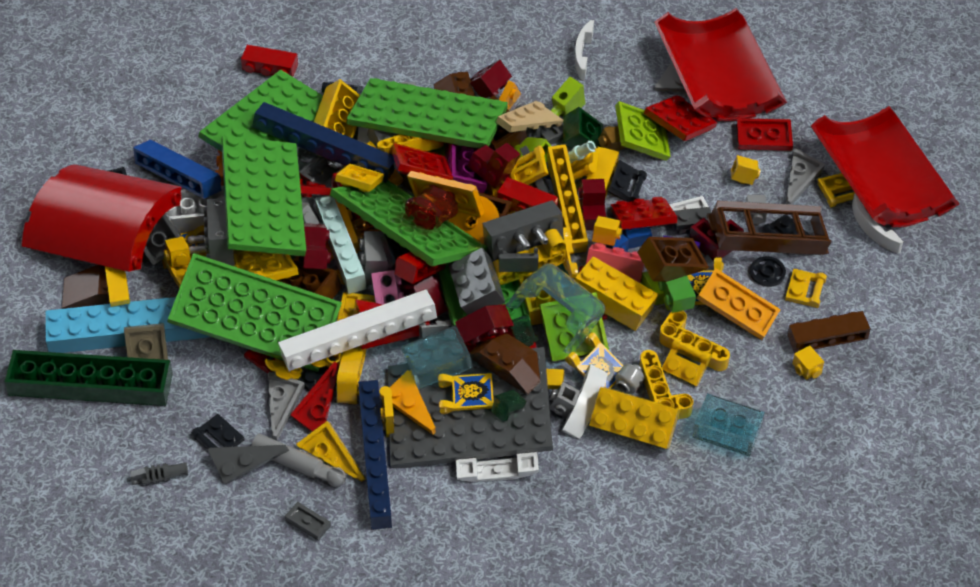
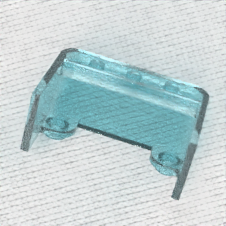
[506,263,605,354]

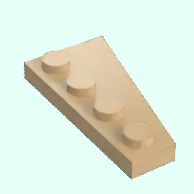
[496,101,564,132]

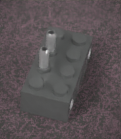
[188,198,235,267]
[482,200,564,261]

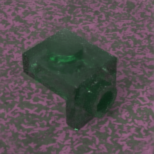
[511,315,539,347]
[491,390,527,422]

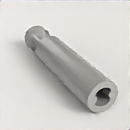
[251,433,346,487]

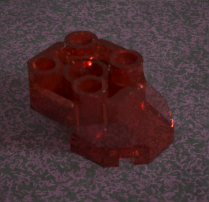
[405,184,458,230]

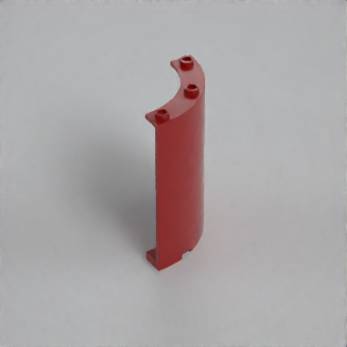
[654,8,787,121]
[810,106,959,227]
[22,164,181,272]

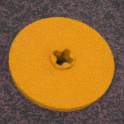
[446,196,499,244]

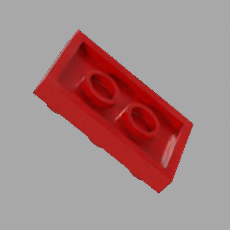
[736,118,793,151]

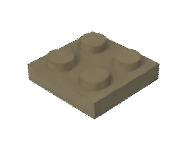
[124,323,168,360]

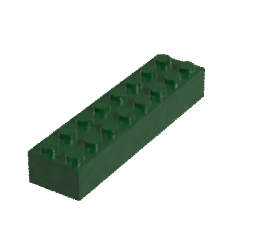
[4,350,173,406]

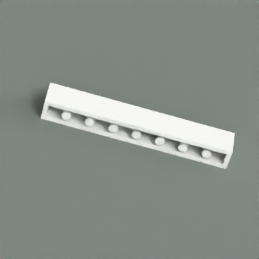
[278,290,437,371]

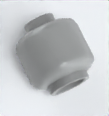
[615,364,645,393]

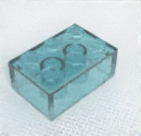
[401,325,473,389]
[692,393,765,457]

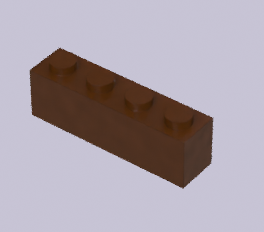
[787,311,871,353]

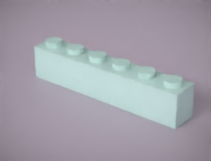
[315,195,367,294]

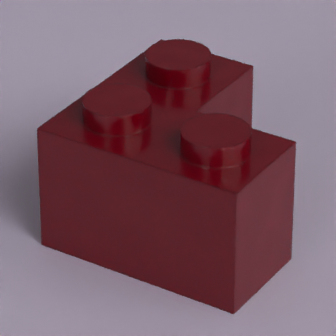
[470,59,512,98]
[467,143,521,188]
[578,179,606,230]
[689,218,744,262]
[299,223,331,269]
[400,276,448,316]
[455,304,514,345]

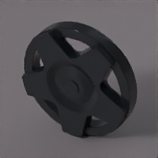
[750,256,786,287]

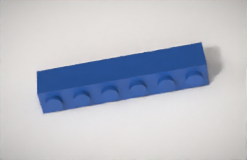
[133,139,222,199]

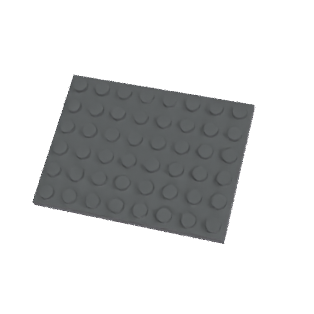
[388,347,553,468]

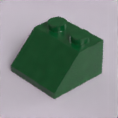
[563,107,603,149]

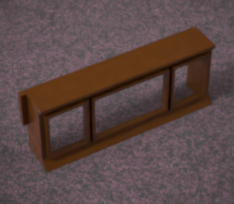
[706,200,832,255]

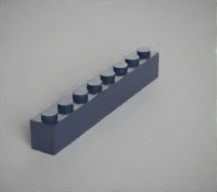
[252,102,396,183]
[358,380,392,530]

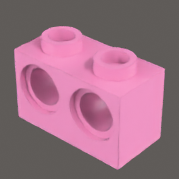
[371,270,404,304]

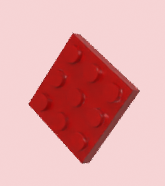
[644,95,718,141]
[391,143,453,180]
[611,197,677,230]

